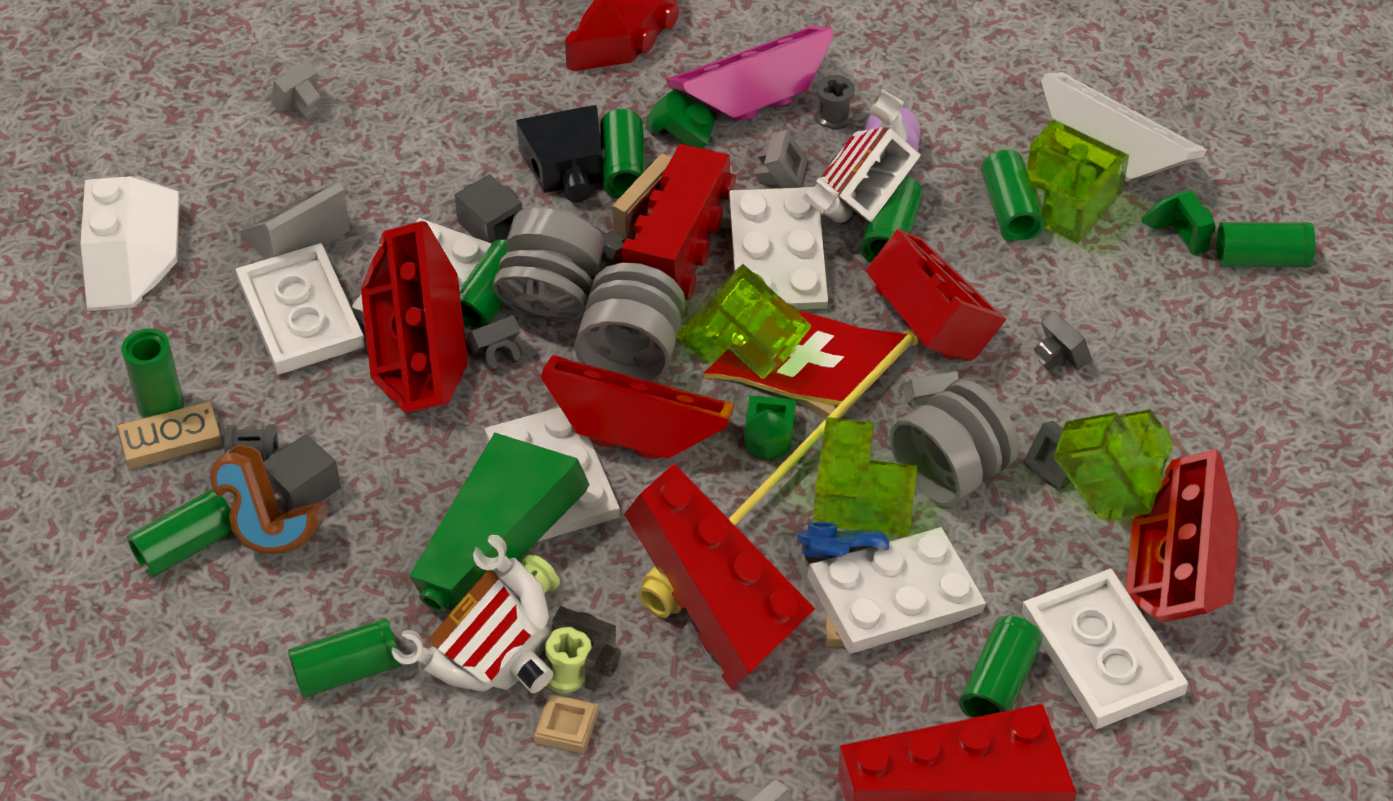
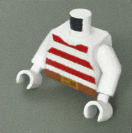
[803,89,921,223]
[392,535,553,693]

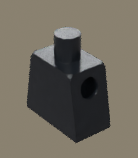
[516,105,603,202]

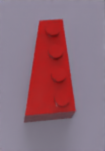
[622,144,736,301]
[624,463,815,690]
[838,704,1077,801]

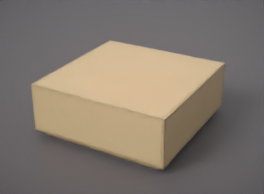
[534,694,599,754]

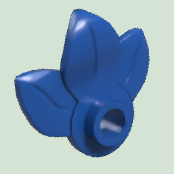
[797,522,889,558]

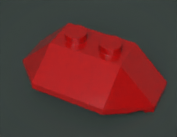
[565,0,679,71]
[361,221,468,413]
[541,355,735,459]
[1125,449,1239,623]

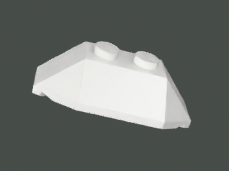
[1041,72,1207,181]
[80,176,180,311]

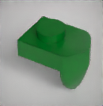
[645,89,716,148]
[1141,190,1215,255]
[744,395,796,460]

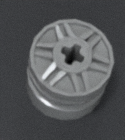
[493,208,605,322]
[574,263,686,383]
[890,379,1020,507]

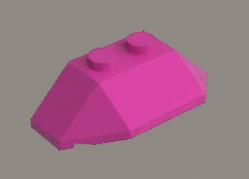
[666,25,834,121]

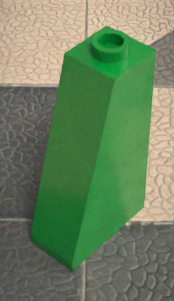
[409,432,590,612]

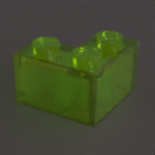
[1027,119,1129,244]
[676,264,812,379]
[1053,409,1173,520]
[813,417,918,536]

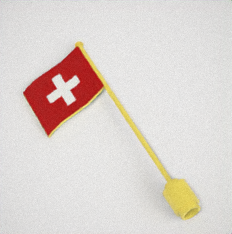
[638,308,920,618]

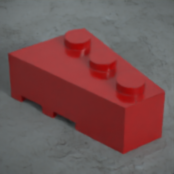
[865,228,1007,361]

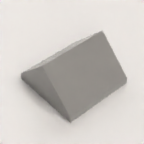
[239,182,351,260]

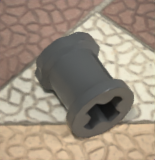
[815,75,855,130]
[224,424,279,462]

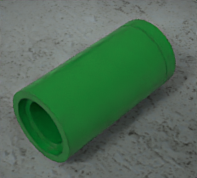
[600,109,646,198]
[981,150,1044,242]
[860,176,923,263]
[1216,222,1315,267]
[459,239,508,330]
[121,328,184,418]
[127,489,233,578]
[959,615,1043,718]
[288,618,401,698]

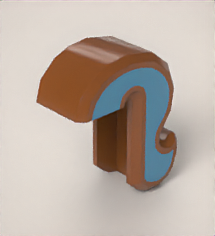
[210,445,327,554]

